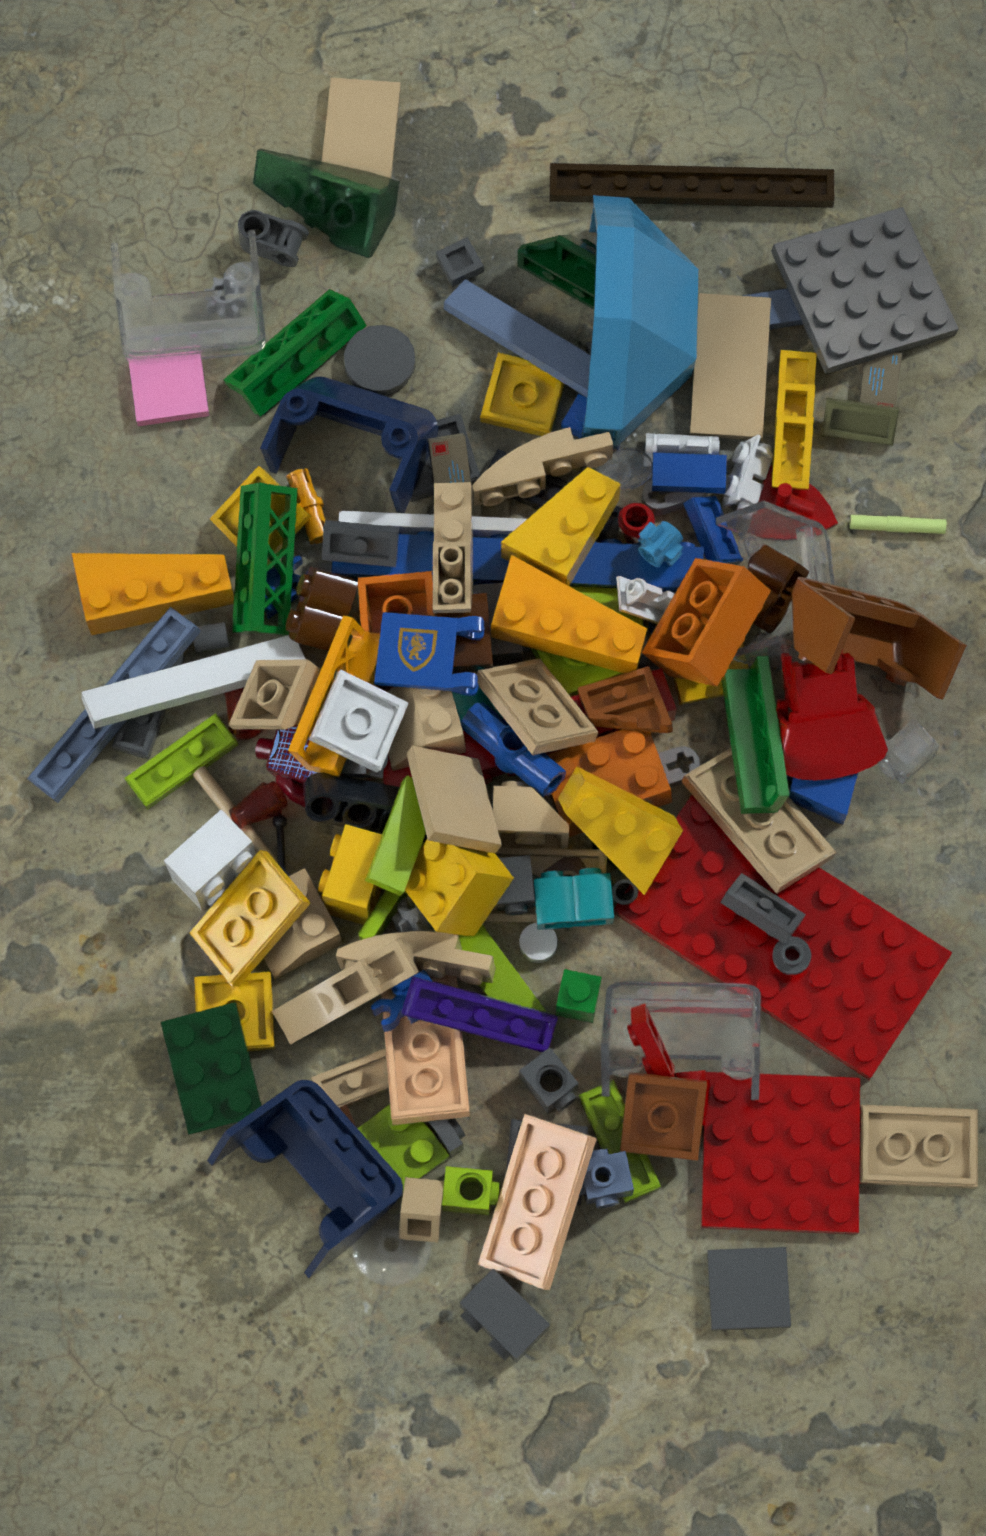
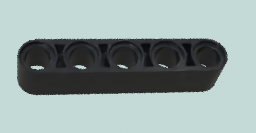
[303,773,427,842]

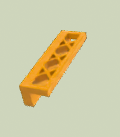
[288,616,380,777]

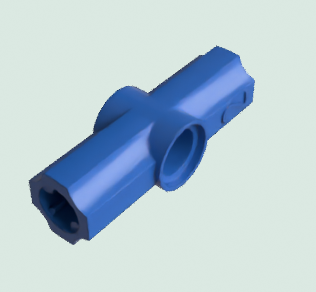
[460,702,566,797]

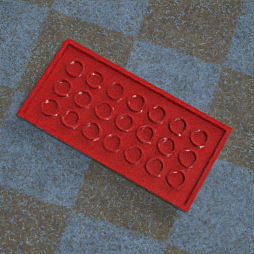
[613,795,952,1081]

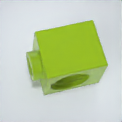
[442,1166,500,1215]

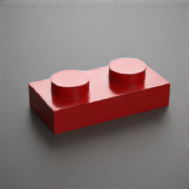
[627,1003,675,1077]

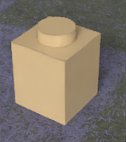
[399,1177,444,1243]

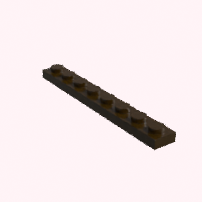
[549,163,834,208]

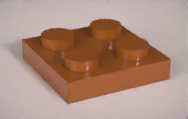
[620,1072,707,1161]

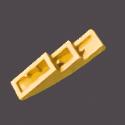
[772,350,817,490]

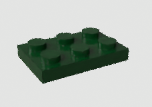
[160,1002,262,1135]

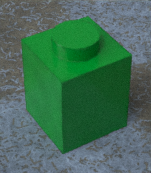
[556,969,602,1023]

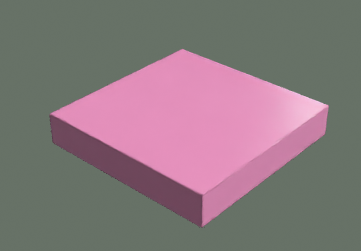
[128,345,209,426]

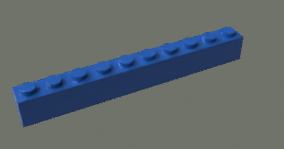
[332,531,704,593]

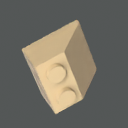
[229,659,323,730]
[387,687,466,771]
[493,781,569,849]
[264,868,342,979]

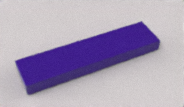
[401,976,558,1052]

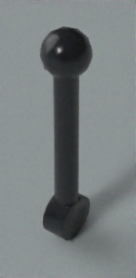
[272,814,290,877]

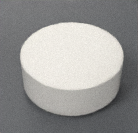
[519,923,557,963]

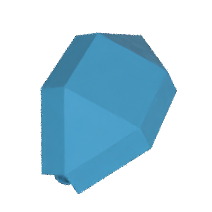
[582,195,699,446]

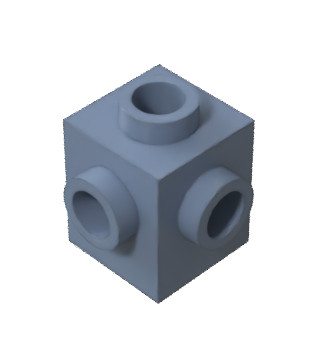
[579,1149,634,1209]

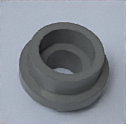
[772,936,811,975]

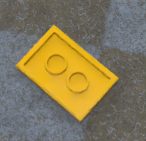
[189,850,310,987]

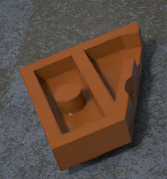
[577,666,673,734]

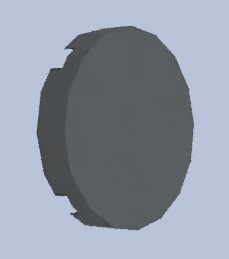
[344,325,416,395]

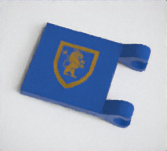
[374,612,485,696]

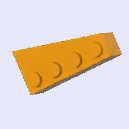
[71,553,234,636]
[491,555,647,673]

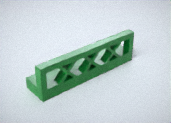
[223,289,367,417]
[232,483,298,636]
[721,656,790,814]

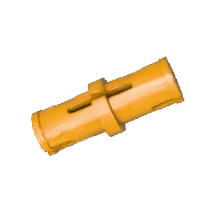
[286,468,326,545]

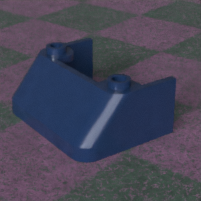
[260,376,438,513]
[207,1080,403,1278]

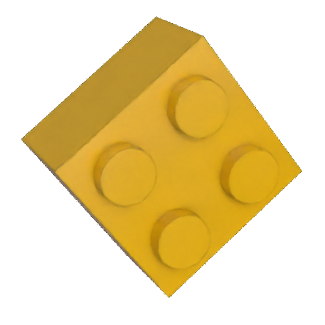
[318,824,382,925]
[405,839,509,936]

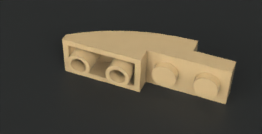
[472,427,613,506]
[433,482,473,613]
[336,931,496,985]
[272,938,419,1045]

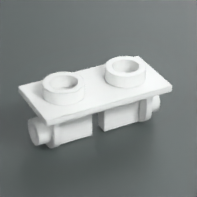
[645,433,720,469]
[721,435,774,514]
[616,576,675,624]

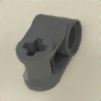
[238,210,309,267]

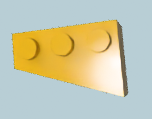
[501,467,621,586]
[558,766,683,895]

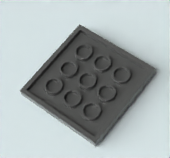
[771,207,959,374]

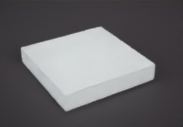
[309,670,408,773]

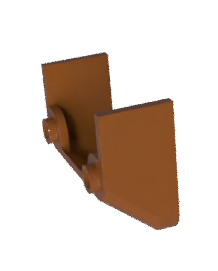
[792,577,967,700]

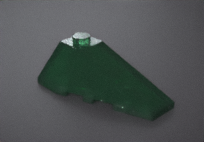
[253,149,400,258]

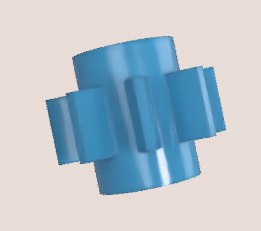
[638,521,683,567]

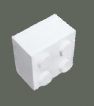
[164,810,256,912]

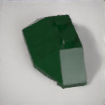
[517,235,596,310]

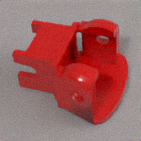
[776,649,888,780]

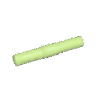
[849,515,947,534]

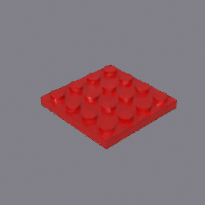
[701,1072,860,1235]

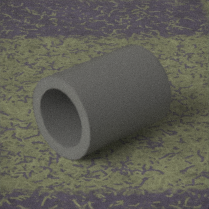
[194,622,229,653]
[610,868,638,905]

